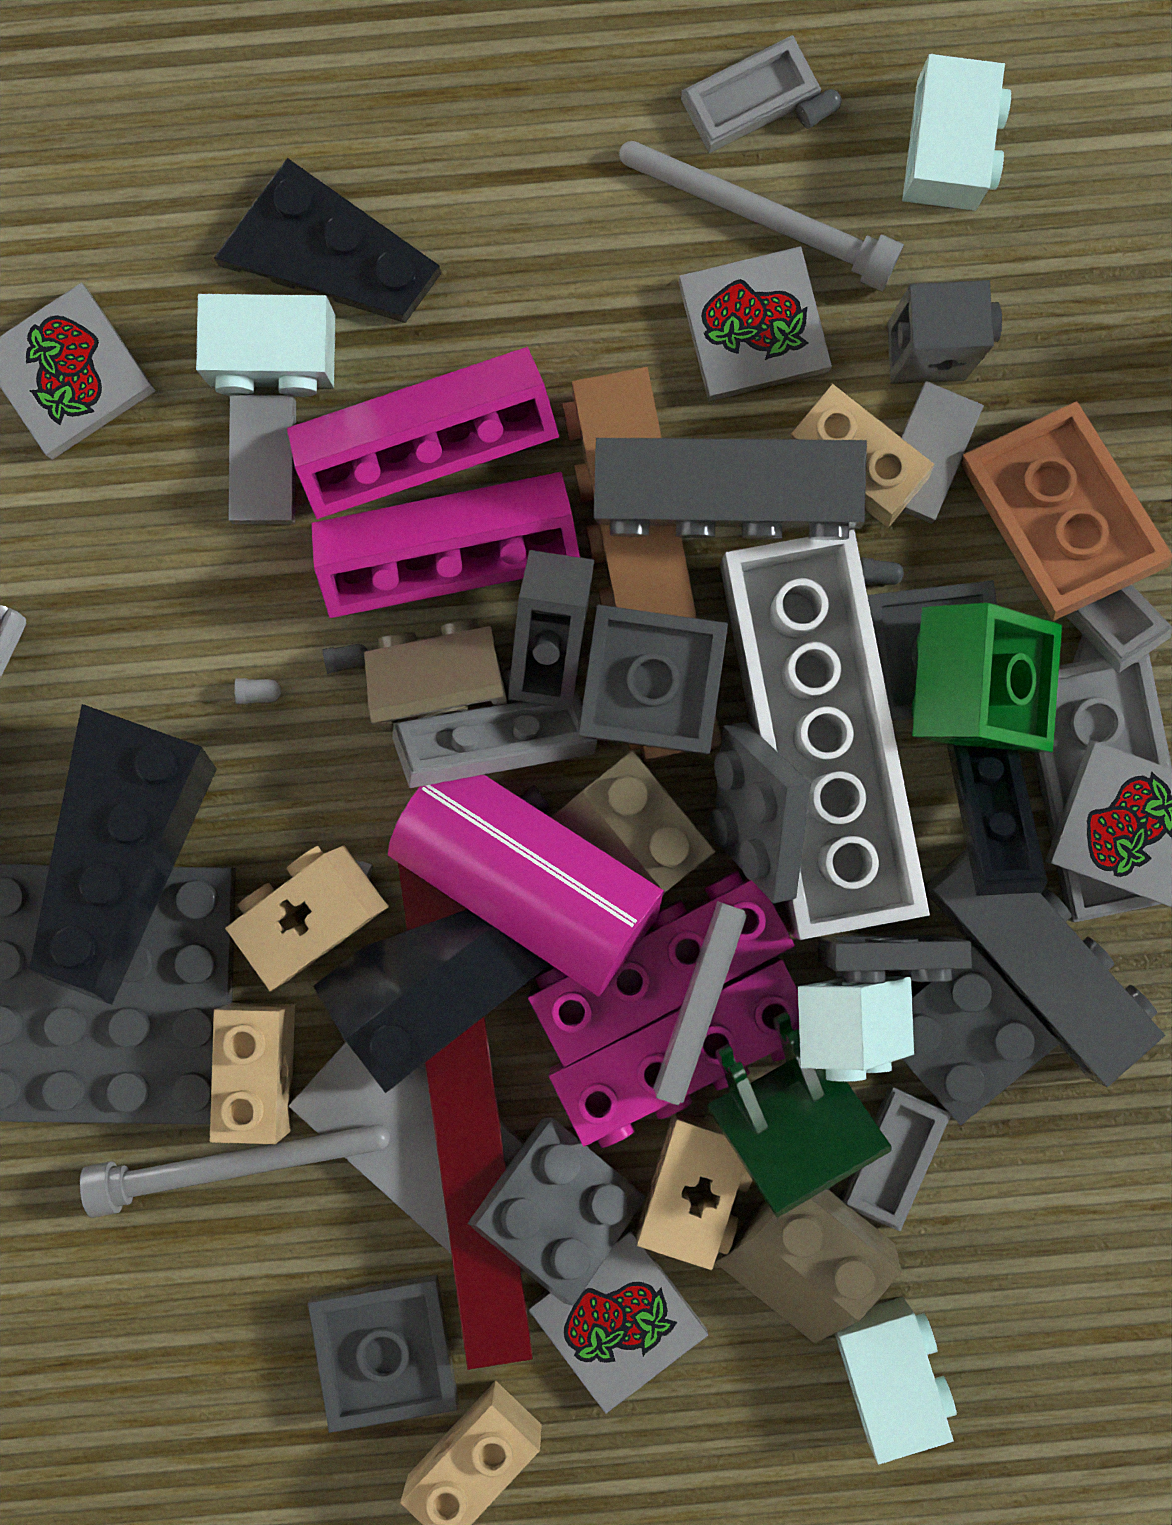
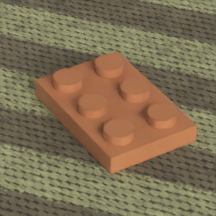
[961,401,1172,622]

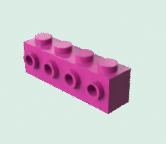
[287,346,559,519]
[311,472,580,618]
[528,870,795,1067]
[549,956,799,1148]

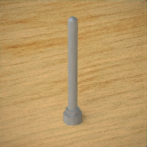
[619,141,904,292]
[80,1124,390,1218]

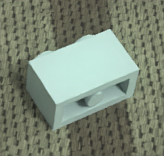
[902,54,1011,211]
[196,294,335,397]
[798,976,914,1081]
[835,1297,957,1465]

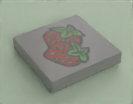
[678,246,832,402]
[0,282,156,460]
[1045,741,1172,907]
[528,1227,708,1414]

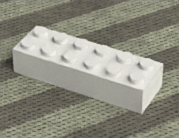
[719,529,930,940]

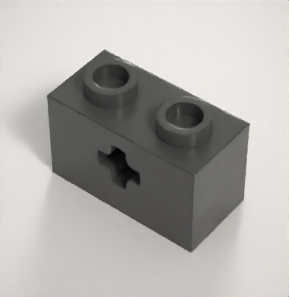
[887,280,1002,384]
[508,550,594,709]

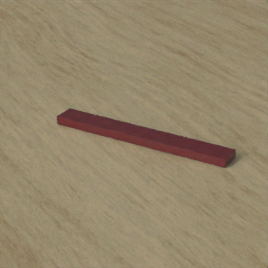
[398,863,533,1370]

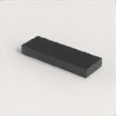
[947,744,1047,896]

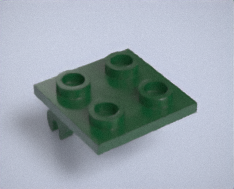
[707,1012,892,1218]

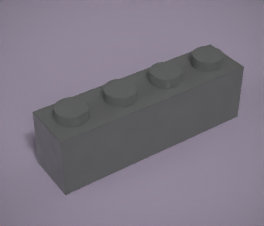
[594,438,867,540]
[924,848,1166,1087]

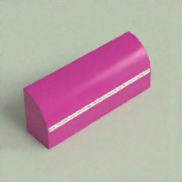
[388,775,664,997]

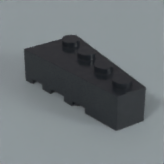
[29,704,217,1005]

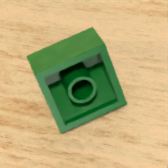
[912,603,1062,752]

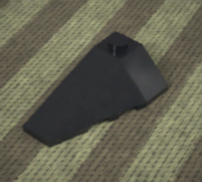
[313,909,550,1093]

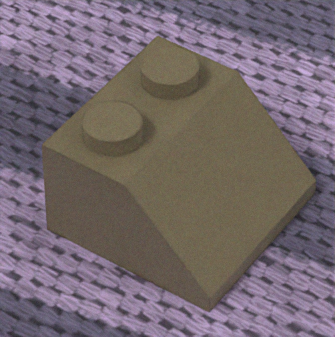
[364,619,508,732]
[551,750,715,894]
[715,1190,902,1343]

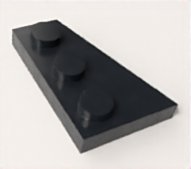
[214,158,442,323]

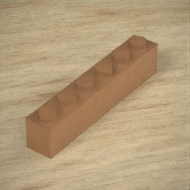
[562,367,721,762]

